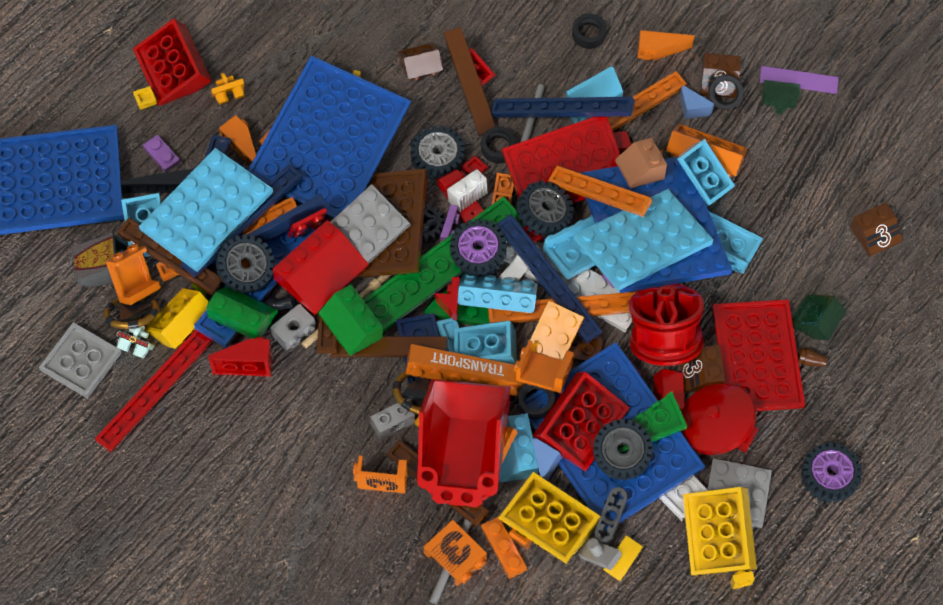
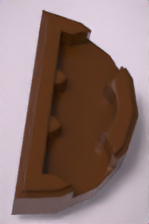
[569,335,603,363]

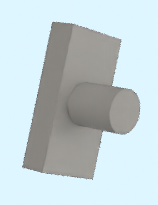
[578,538,622,570]

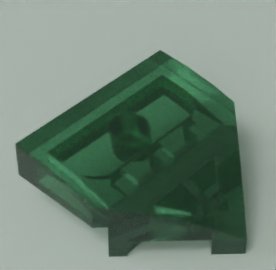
[762,80,800,115]

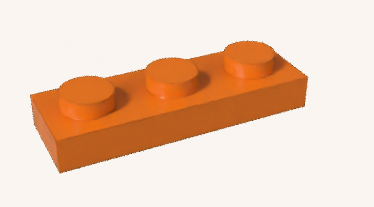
[481,517,527,579]

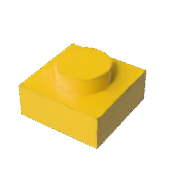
[133,86,157,110]
[730,570,755,589]

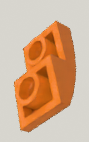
[492,173,514,204]

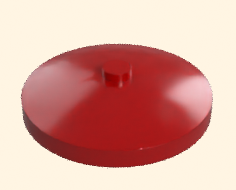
[680,383,756,455]

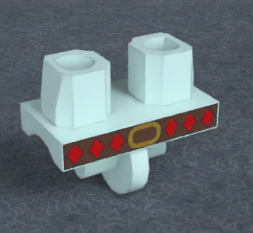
[116,326,155,359]

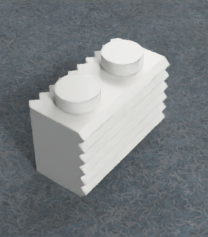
[447,169,488,212]

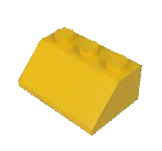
[144,288,209,349]

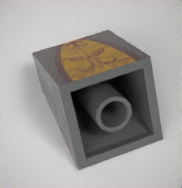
[73,233,129,287]

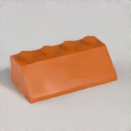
[666,123,748,177]

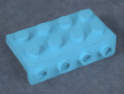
[709,212,763,274]
[542,215,595,280]
[458,274,538,313]

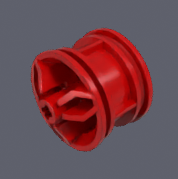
[629,284,704,366]

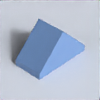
[680,85,714,119]
[532,438,562,481]

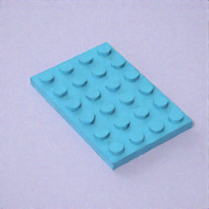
[139,148,273,272]
[574,189,713,291]

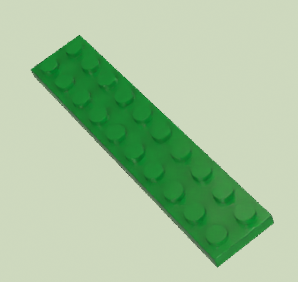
[363,196,523,333]

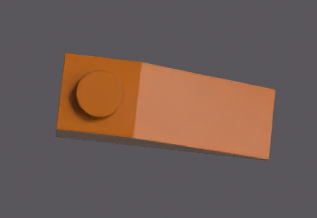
[637,30,694,60]
[219,115,256,165]

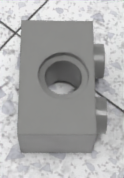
[270,304,316,351]
[370,399,415,441]

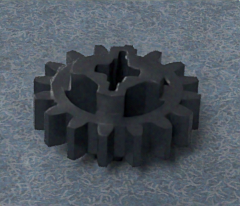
[422,204,445,243]

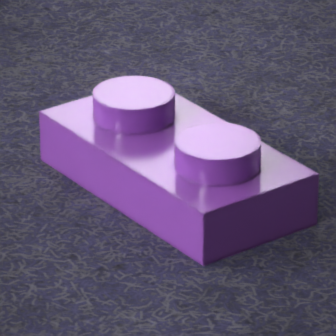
[143,135,180,173]
[440,205,460,242]

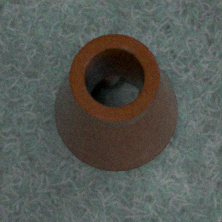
[797,347,827,367]

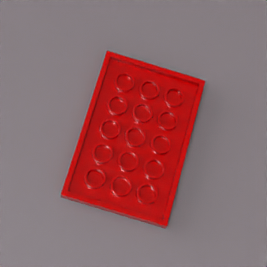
[501,117,621,203]
[712,299,805,411]

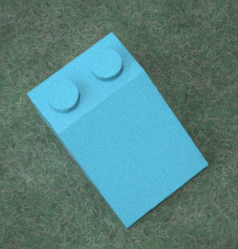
[454,321,517,365]

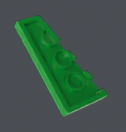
[617,391,687,454]

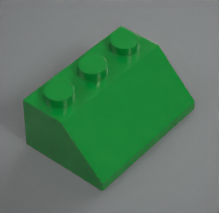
[318,285,383,356]
[206,287,278,339]

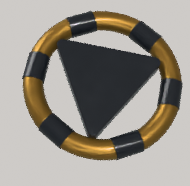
[103,296,159,329]
[393,370,430,414]

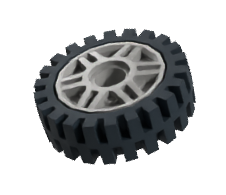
[411,125,465,181]

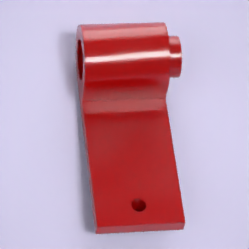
[437,169,484,224]

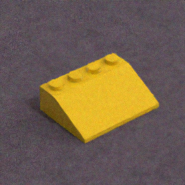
[499,472,600,563]
[683,487,757,575]

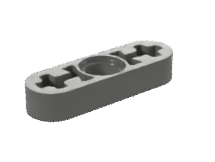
[595,487,627,544]

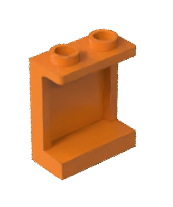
[106,244,161,305]

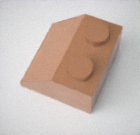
[615,138,667,188]

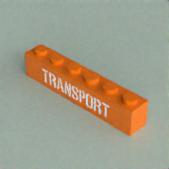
[405,344,525,396]

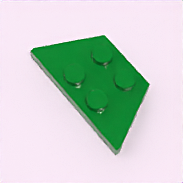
[424,283,490,326]

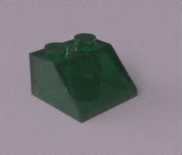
[792,294,846,340]

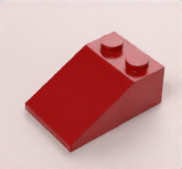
[209,337,273,377]

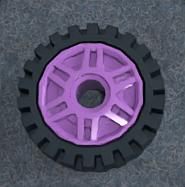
[450,219,507,277]
[801,442,862,503]

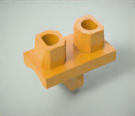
[211,73,245,105]

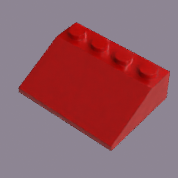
[133,18,212,106]
[273,220,369,315]
[532,371,630,471]

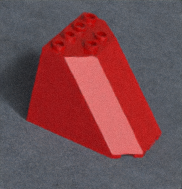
[417,379,510,508]

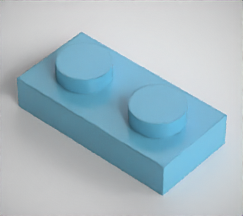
[436,318,460,353]

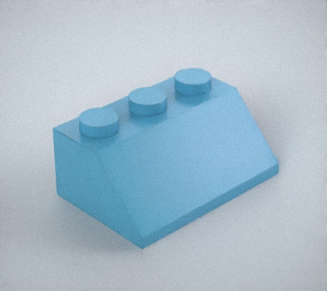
[566,66,623,123]
[677,139,735,206]
[121,193,161,257]
[499,413,539,483]

